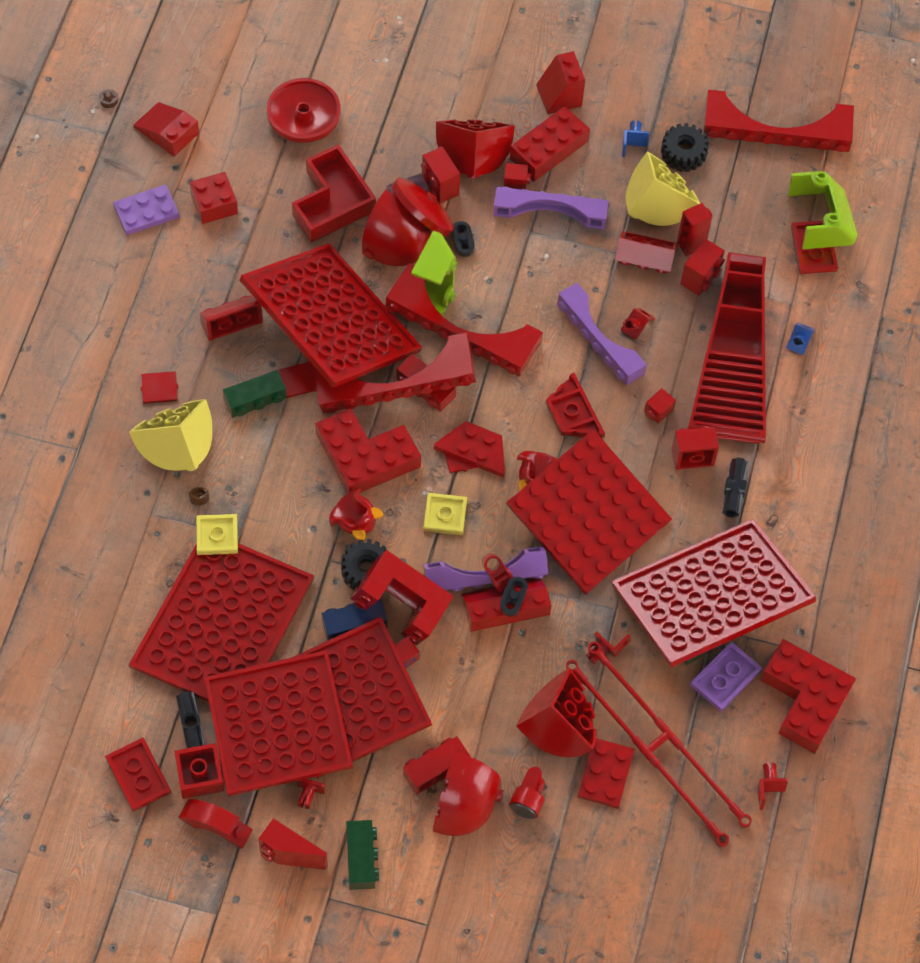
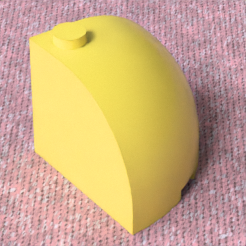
[626,151,700,226]
[129,399,213,471]

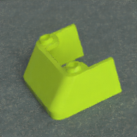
[788,171,857,249]
[411,231,458,316]

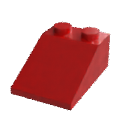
[133,102,199,157]
[258,818,328,870]

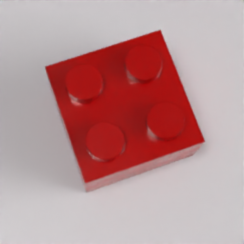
[421,147,460,204]
[189,172,238,224]
[680,239,725,296]
[671,426,719,470]
[174,743,225,799]

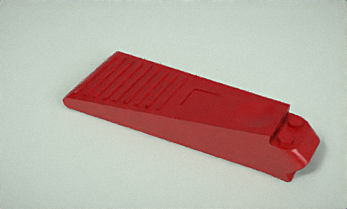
[688,252,766,444]

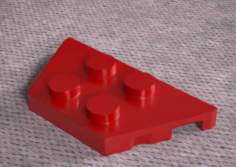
[546,372,605,438]
[433,421,505,477]

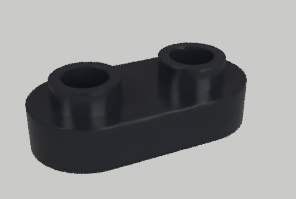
[452,221,475,257]
[500,577,528,616]

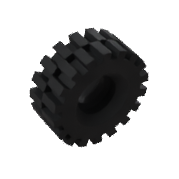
[661,123,709,172]
[341,539,386,590]

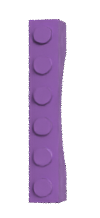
[493,187,608,230]
[557,283,647,386]
[423,546,549,591]

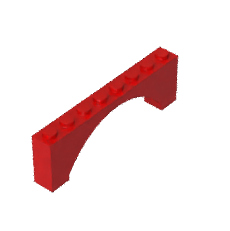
[703,90,854,152]
[386,263,543,377]
[314,333,476,413]

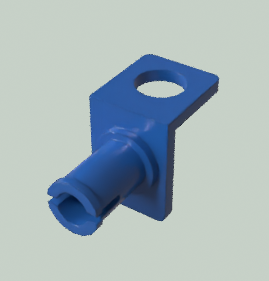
[622,120,649,157]
[786,322,815,355]

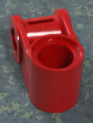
[482,553,513,593]

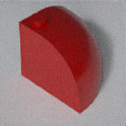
[436,119,515,179]
[362,189,431,266]
[516,668,597,758]
[433,752,504,836]

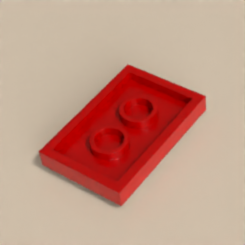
[791,220,838,274]
[105,738,172,812]
[578,738,635,809]

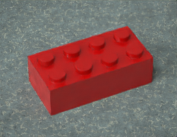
[509,106,590,182]

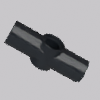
[722,457,748,518]
[176,691,205,748]

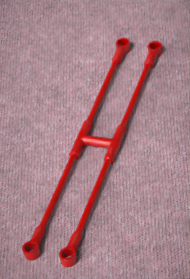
[566,642,752,847]

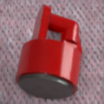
[509,767,545,819]

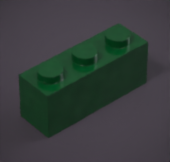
[223,370,287,418]
[346,820,379,890]

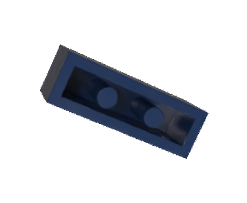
[322,598,388,641]

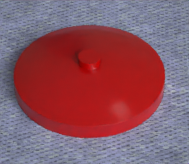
[267,78,341,143]
[392,177,454,236]

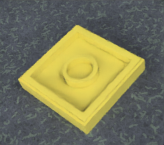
[423,493,467,536]
[196,514,238,555]

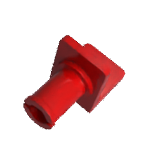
[621,308,655,340]
[586,631,631,664]
[757,762,788,810]
[297,779,326,809]

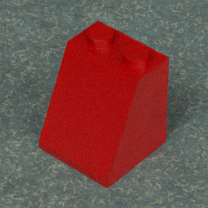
[536,51,585,114]

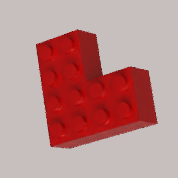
[292,144,376,242]
[315,408,421,493]
[760,639,857,754]

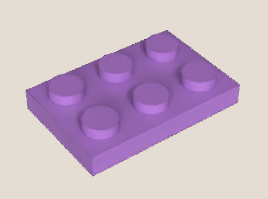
[113,184,180,236]
[690,642,762,712]

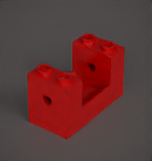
[350,550,454,645]

